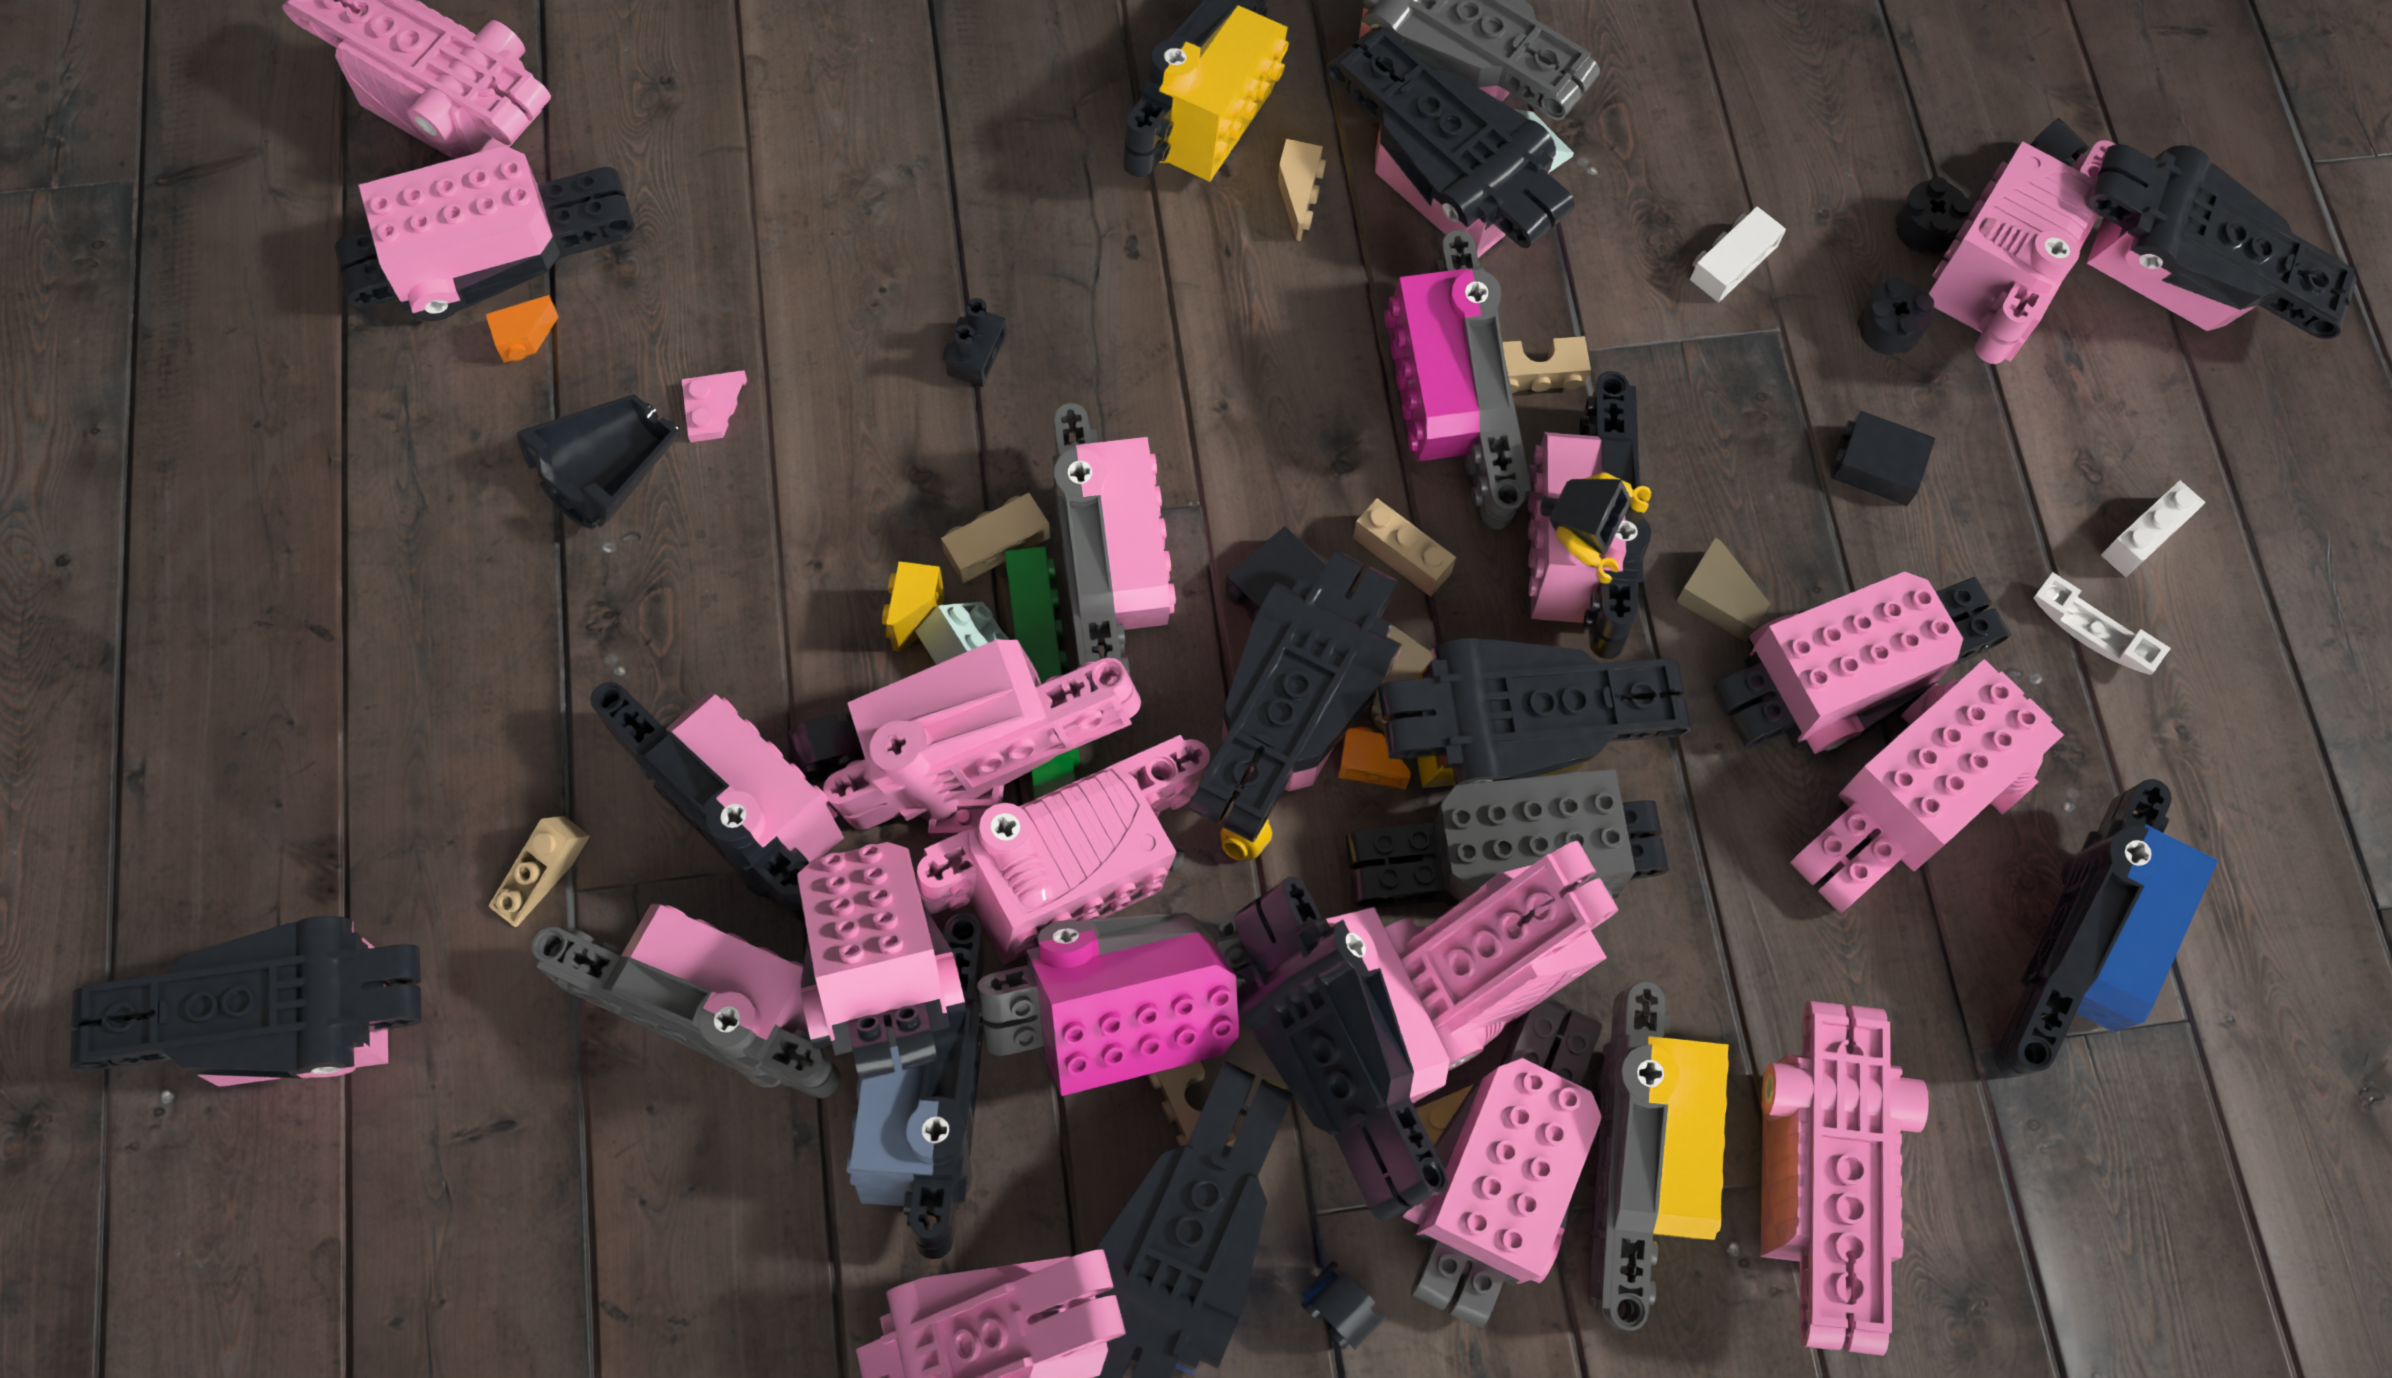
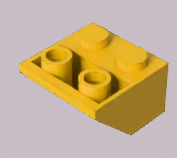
[882,561,945,652]

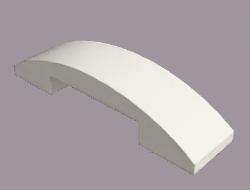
[2033,572,2170,675]

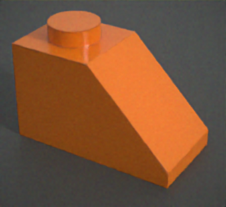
[486,295,558,363]
[1338,726,1411,790]

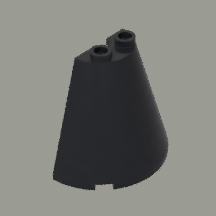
[517,394,680,529]

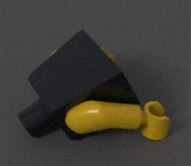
[1540,472,1651,584]

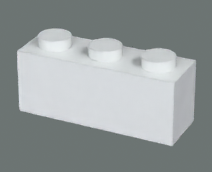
[1690,206,1786,303]
[2101,480,2206,577]

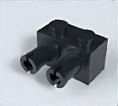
[942,298,1007,387]

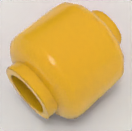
[1220,819,1272,861]

